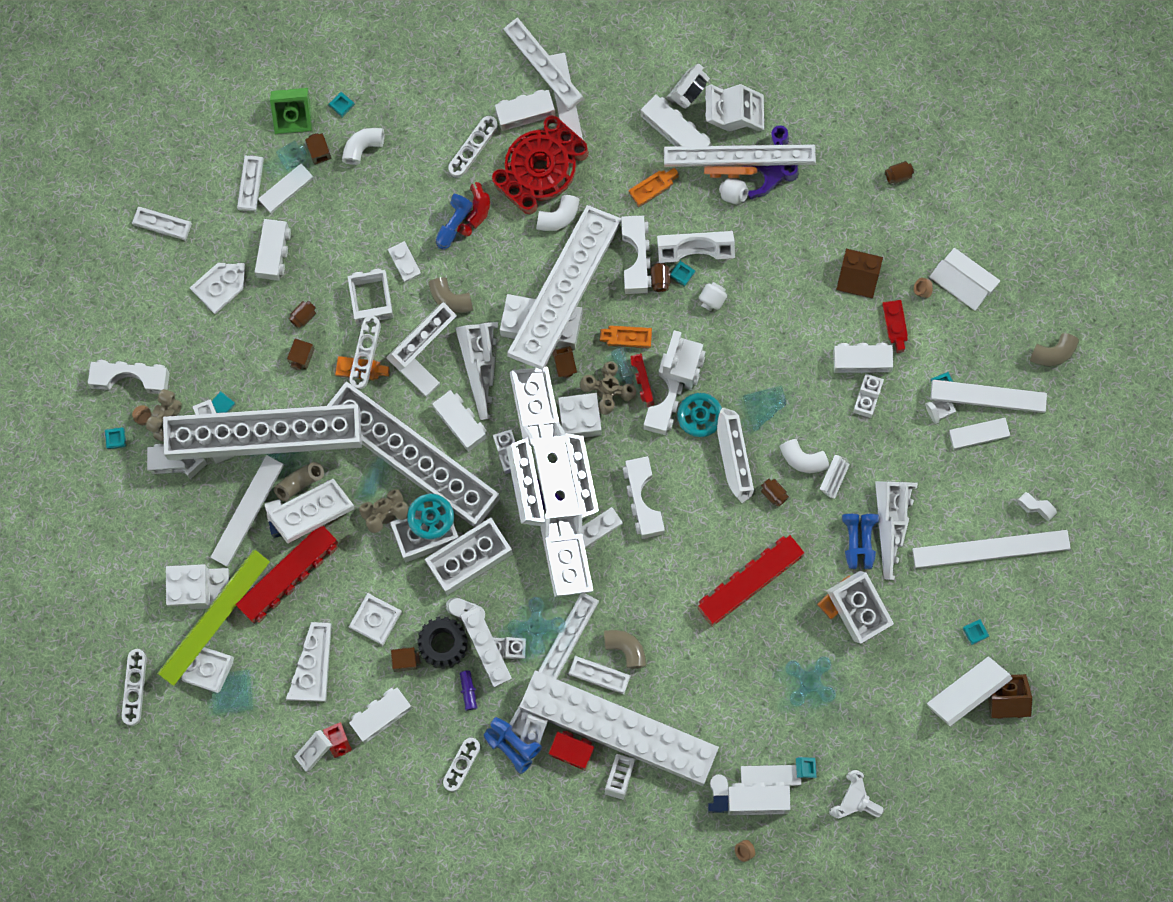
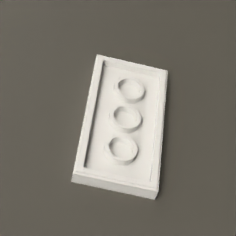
[267,479,354,543]
[927,656,1012,726]

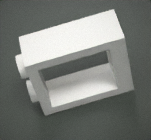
[348,269,394,325]

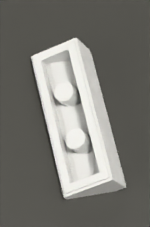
[929,260,988,311]

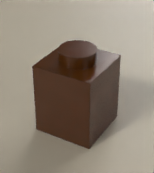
[305,133,332,165]
[287,338,315,370]
[552,346,577,378]
[391,647,421,672]

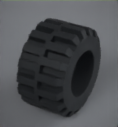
[417,617,468,669]

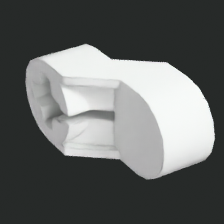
[1017,492,1057,521]
[446,597,485,618]

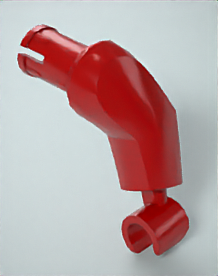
[457,182,490,237]

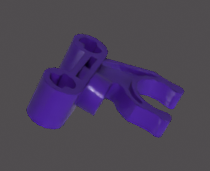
[741,125,799,199]

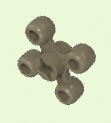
[579,361,636,415]
[146,389,182,442]
[359,489,409,533]

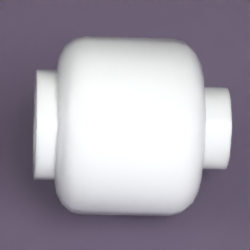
[719,178,749,205]
[699,282,727,311]

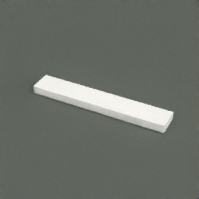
[504,17,584,110]
[550,53,585,153]
[930,380,1047,413]
[211,455,284,567]

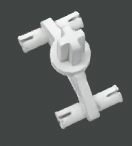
[829,770,883,818]

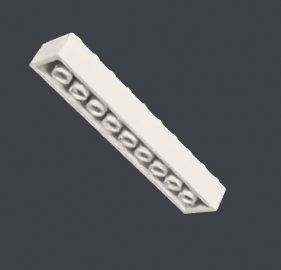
[327,381,500,528]
[163,404,362,460]
[519,671,719,786]

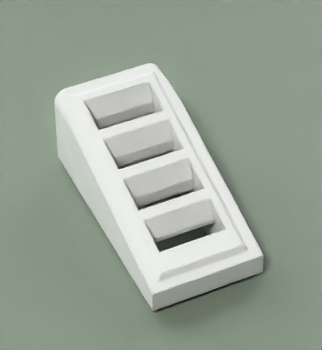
[605,754,635,800]

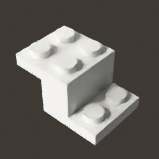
[705,84,764,131]
[663,330,706,390]
[166,564,229,609]

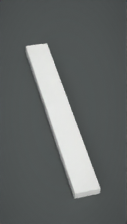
[664,145,816,167]
[912,530,1071,569]
[509,593,599,737]

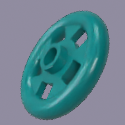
[677,393,722,437]
[407,494,454,540]

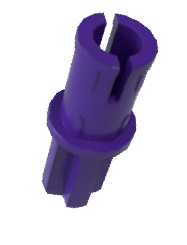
[460,670,478,711]

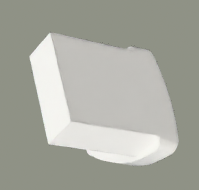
[925,400,956,424]

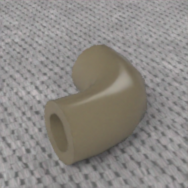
[428,277,473,313]
[1030,333,1079,367]
[274,462,324,501]
[604,630,646,669]

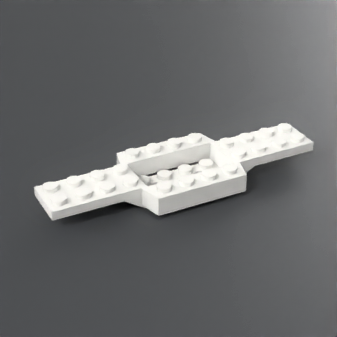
[506,367,598,597]

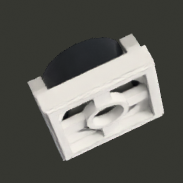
[667,64,710,109]

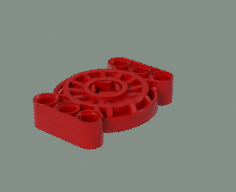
[492,115,589,215]

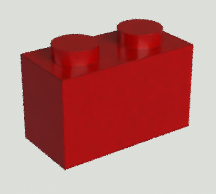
[548,731,594,771]

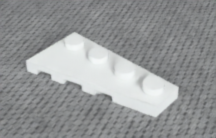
[286,622,332,702]

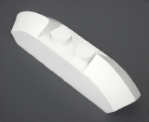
[717,408,754,503]

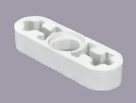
[443,738,480,792]

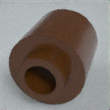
[885,161,914,184]
[651,263,670,292]
[288,301,316,329]
[761,478,789,507]

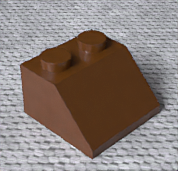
[836,248,883,299]
[988,674,1032,719]

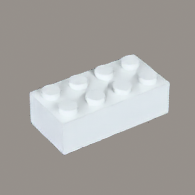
[500,294,583,350]
[425,518,513,596]

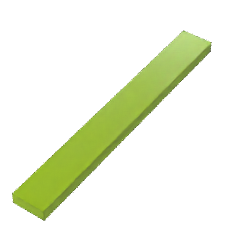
[157,550,270,686]

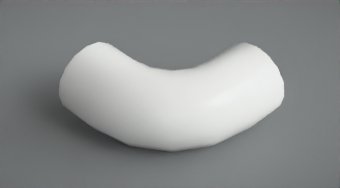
[342,128,384,165]
[536,195,580,231]
[779,439,830,474]

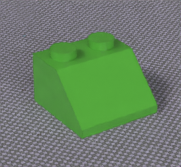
[270,88,312,134]

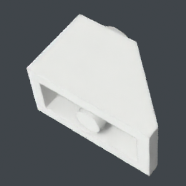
[147,444,190,474]

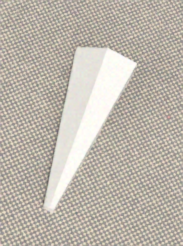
[455,322,498,420]
[875,481,918,580]

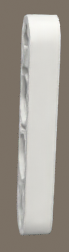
[449,116,498,178]
[350,316,381,389]
[122,649,147,726]

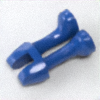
[436,193,473,250]
[842,514,879,570]
[484,717,542,774]

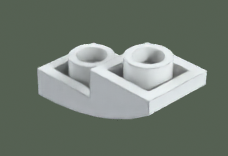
[853,374,884,418]
[493,430,515,474]
[493,637,526,659]

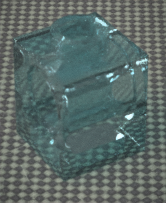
[276,140,307,173]

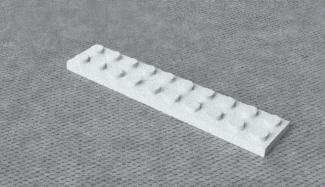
[507,205,621,371]

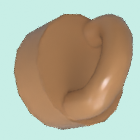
[914,278,933,298]
[132,405,152,425]
[735,840,755,862]

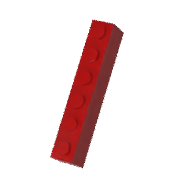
[235,526,339,624]
[698,535,805,627]

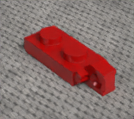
[882,300,908,353]
[630,353,655,407]

